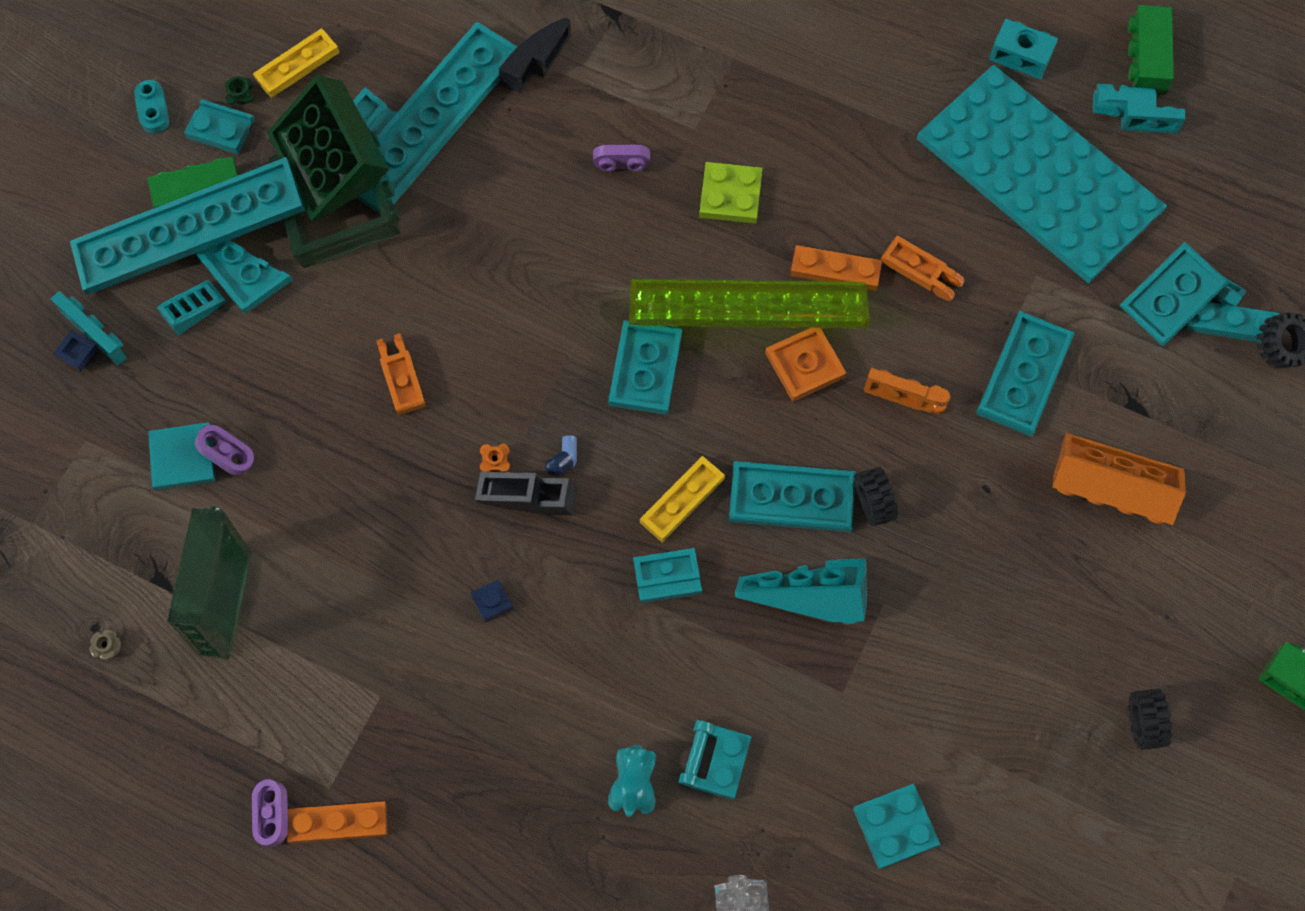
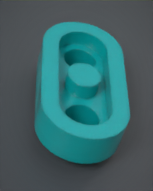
[134,80,170,134]

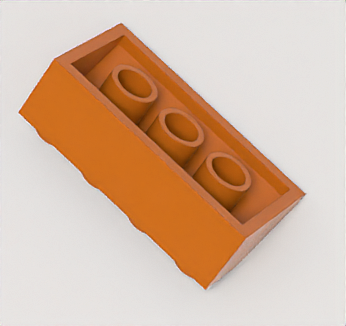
[1052,433,1186,525]

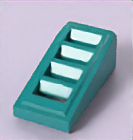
[156,280,226,336]

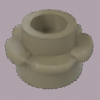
[89,630,121,660]

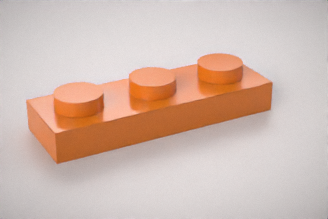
[790,245,882,291]
[287,801,387,844]

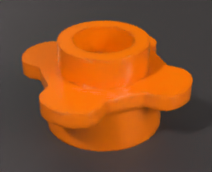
[480,444,510,472]

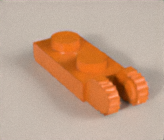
[881,236,965,301]
[376,333,426,416]
[864,368,951,415]

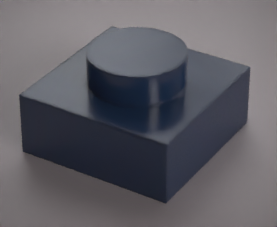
[54,330,99,372]
[471,579,513,623]

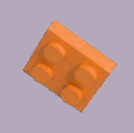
[765,324,847,402]

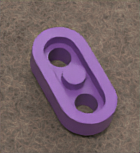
[593,145,650,172]
[195,425,254,475]
[252,779,288,847]

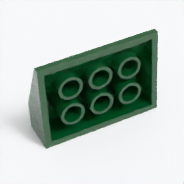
[267,74,389,222]

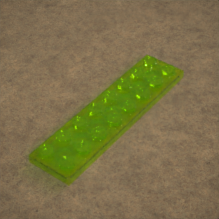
[629,279,870,329]

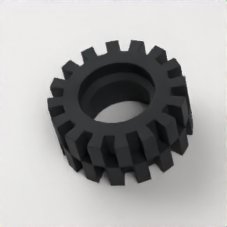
[1256,312,1305,368]
[854,466,898,527]
[1128,689,1172,750]

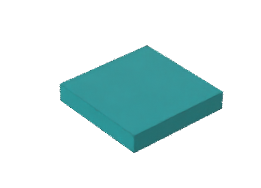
[148,422,216,491]

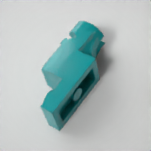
[1093,83,1186,134]

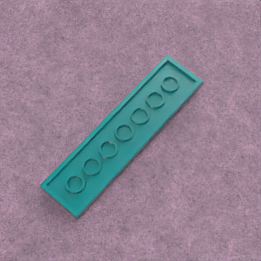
[356,22,517,216]
[70,157,305,295]

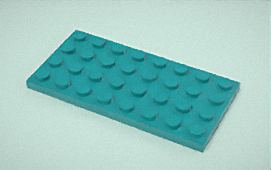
[917,65,1167,284]

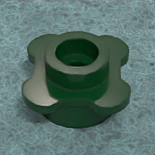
[225,76,253,105]

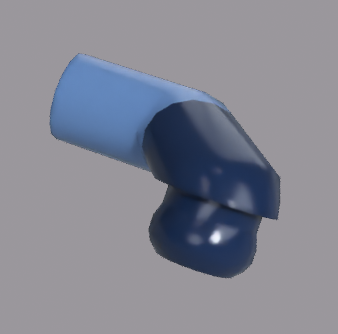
[545,435,577,475]

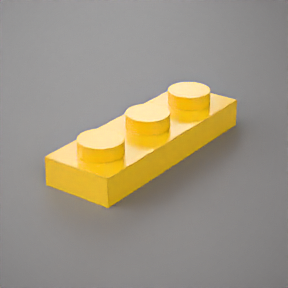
[253,28,340,98]
[640,456,725,543]

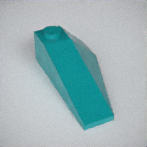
[735,558,867,624]

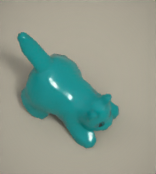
[608,744,656,817]

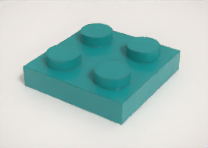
[853,783,940,870]

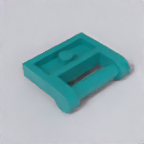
[678,720,752,800]

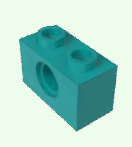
[989,19,1058,80]

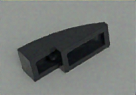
[499,17,571,93]
[475,472,578,516]

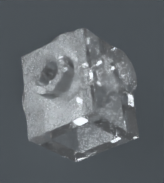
[714,875,770,911]

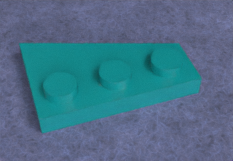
[195,240,292,314]

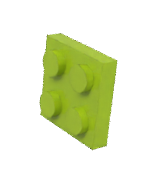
[699,162,763,224]

